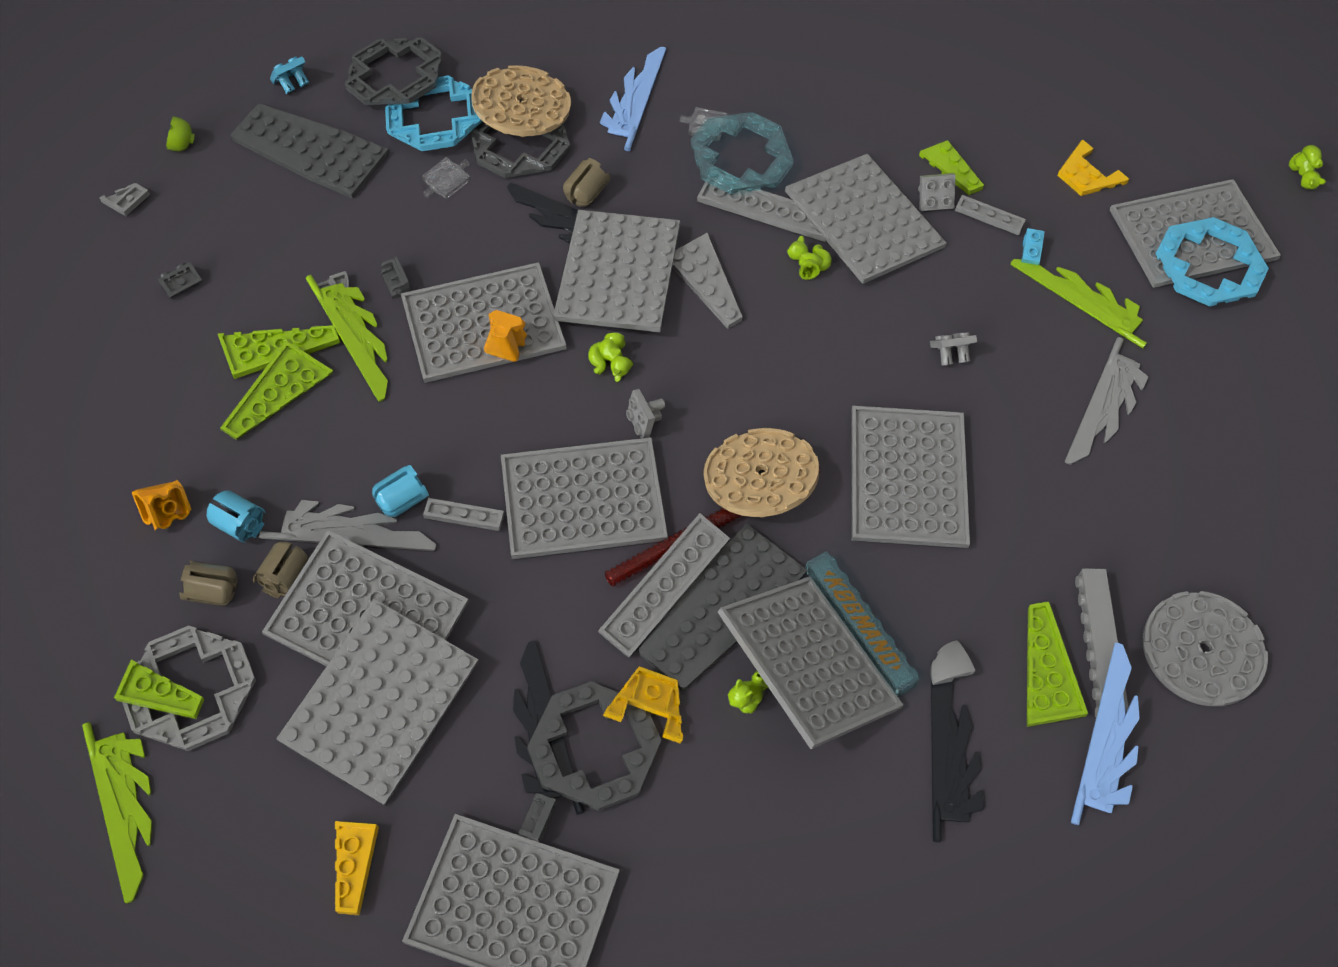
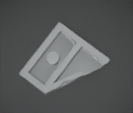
[100,183,150,216]

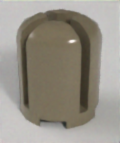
[563,158,611,208]
[252,542,309,599]
[179,560,237,606]

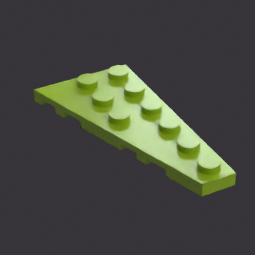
[218,325,340,379]
[220,341,333,440]
[1027,602,1088,727]

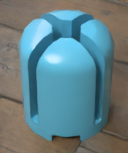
[372,465,429,517]
[206,490,266,543]

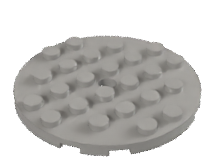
[1143,591,1268,707]

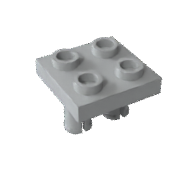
[918,173,955,211]
[930,332,977,365]
[626,389,665,439]

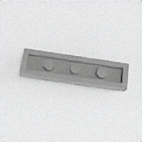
[955,195,1026,235]
[423,498,505,531]

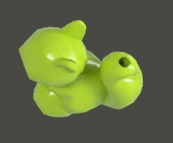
[1289,145,1326,190]
[787,236,832,280]
[588,333,633,382]
[728,671,769,714]

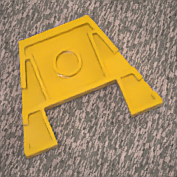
[1057,140,1129,196]
[603,666,683,743]

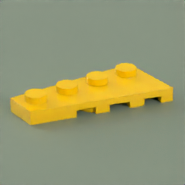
[335,821,379,915]

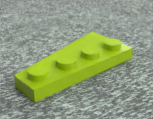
[919,140,984,195]
[114,659,204,719]

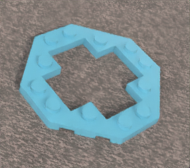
[385,75,482,151]
[1155,217,1269,306]

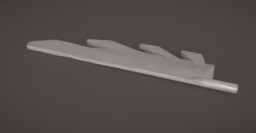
[1065,337,1148,465]
[259,500,436,551]

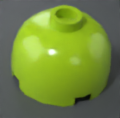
[166,116,195,152]

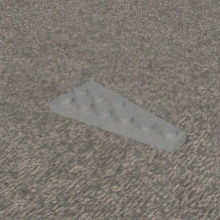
[672,233,742,329]

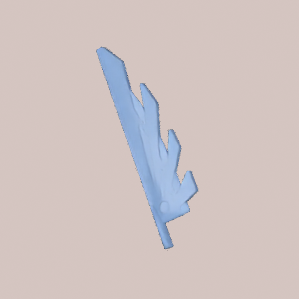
[600,47,666,151]
[1070,643,1139,825]

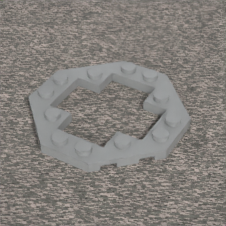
[122,625,256,751]

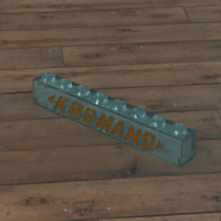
[805,551,919,697]

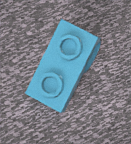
[1021,228,1045,265]

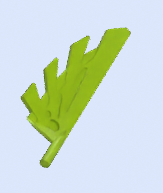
[1011,259,1147,349]
[306,275,388,402]
[82,722,152,904]

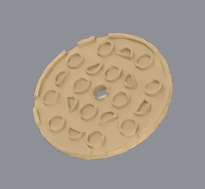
[471,65,571,137]
[704,428,819,517]

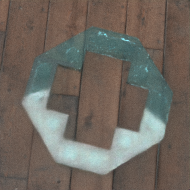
[690,112,794,194]

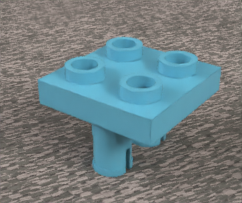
[270,56,310,94]

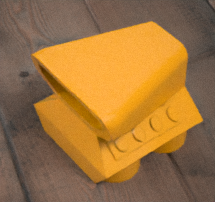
[484,310,527,362]
[132,480,192,530]

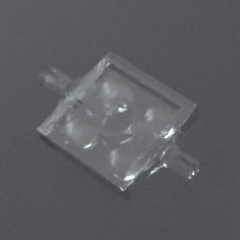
[680,107,736,141]
[422,157,470,199]

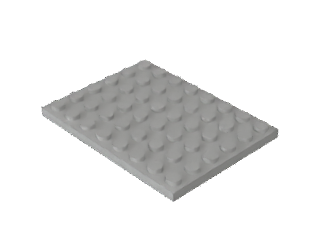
[785,153,947,284]
[1110,179,1281,288]
[553,210,680,332]
[401,262,566,383]
[851,406,970,548]
[501,437,668,559]
[262,530,469,666]
[718,576,903,749]
[276,598,479,806]
[402,814,620,967]

